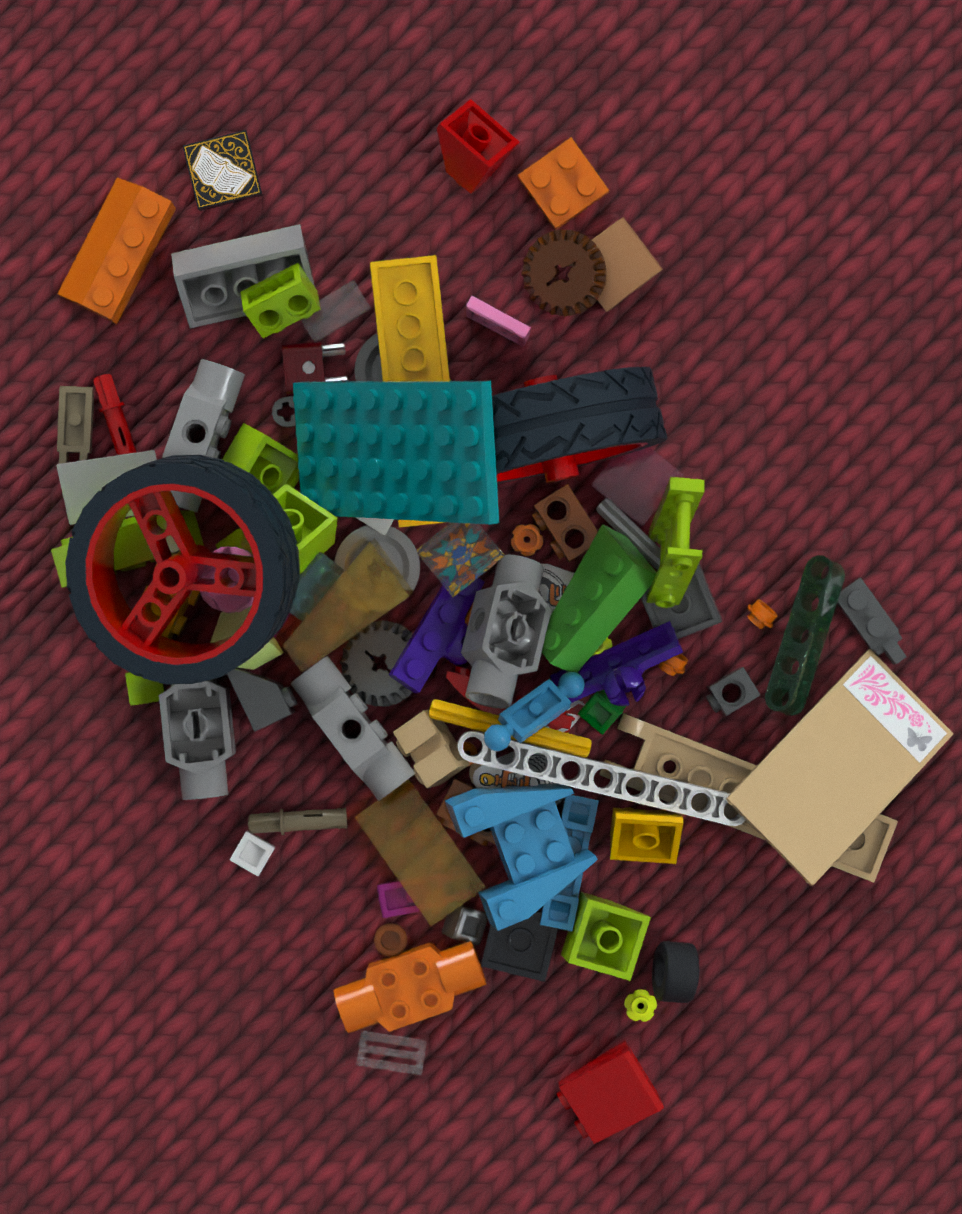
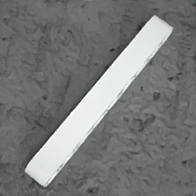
[457,731,746,826]

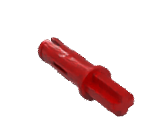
[93,374,137,455]

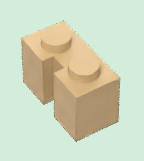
[393,710,470,788]

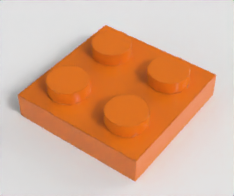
[518,137,609,231]

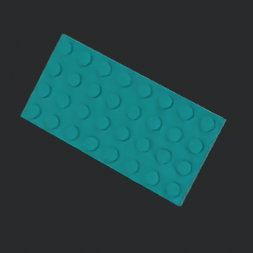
[293,381,499,525]

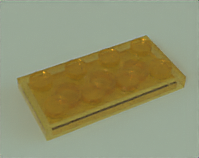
[355,779,485,926]

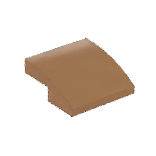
[571,217,663,312]

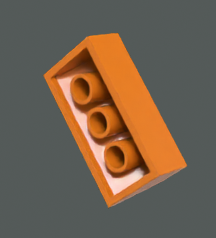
[58,178,176,325]

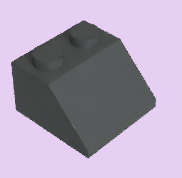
[227,668,298,732]

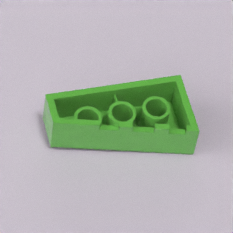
[542,524,657,673]

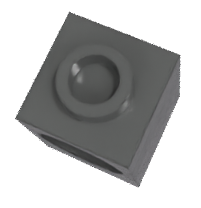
[705,667,760,716]

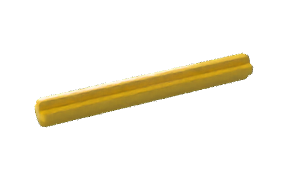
[429,699,592,758]

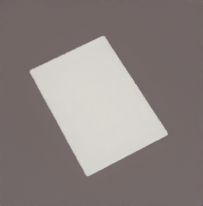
[56,450,157,525]

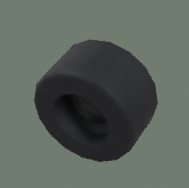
[652,941,700,1003]

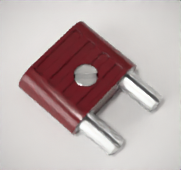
[282,341,349,397]

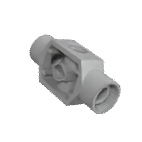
[162,359,245,513]
[461,555,552,709]
[291,656,415,801]
[159,678,236,800]

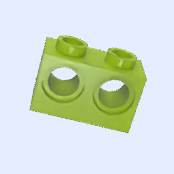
[240,263,321,338]

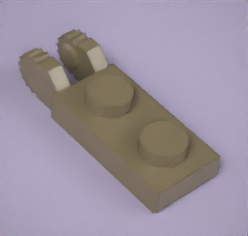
[57,386,95,464]

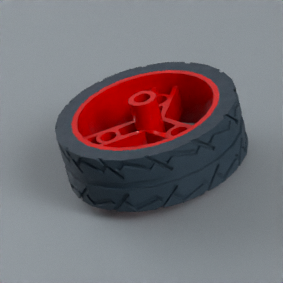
[492,366,667,484]
[65,455,300,684]

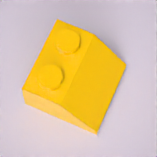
[610,808,683,864]

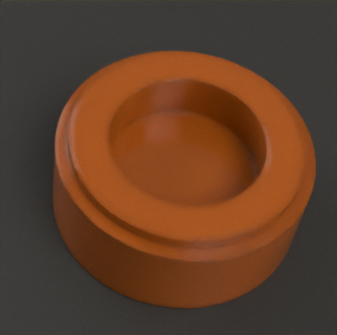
[374,923,408,957]

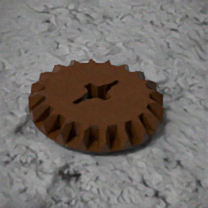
[521,230,606,316]

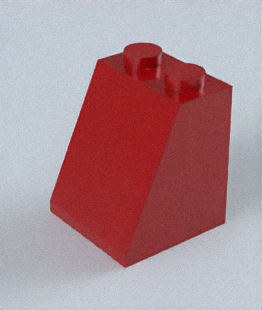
[556,1040,665,1144]

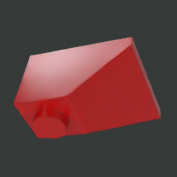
[436,99,520,194]

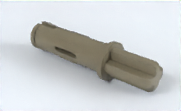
[248,808,347,835]

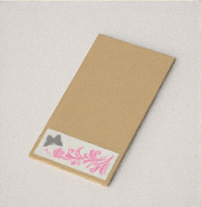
[726,649,953,886]

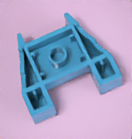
[445,783,598,931]

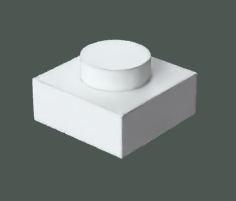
[230,830,275,876]

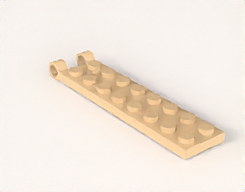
[599,713,898,883]

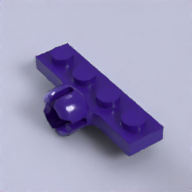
[388,564,485,694]
[550,621,683,706]

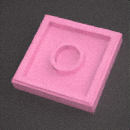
[466,296,531,346]

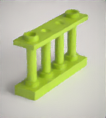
[646,477,704,608]

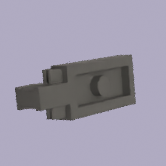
[833,577,907,665]

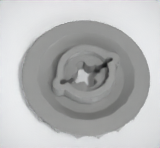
[334,525,420,610]

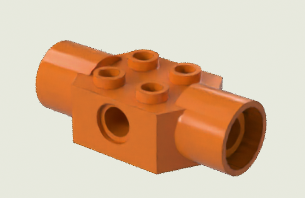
[333,941,487,1033]

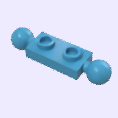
[484,672,585,751]

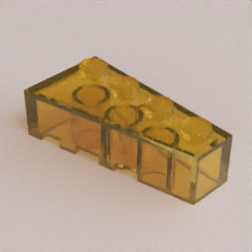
[283,538,413,672]

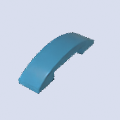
[539,795,599,931]

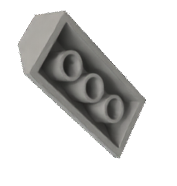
[171,224,315,328]

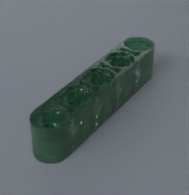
[765,555,845,716]

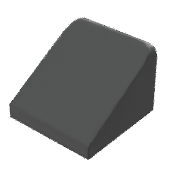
[442,903,488,945]

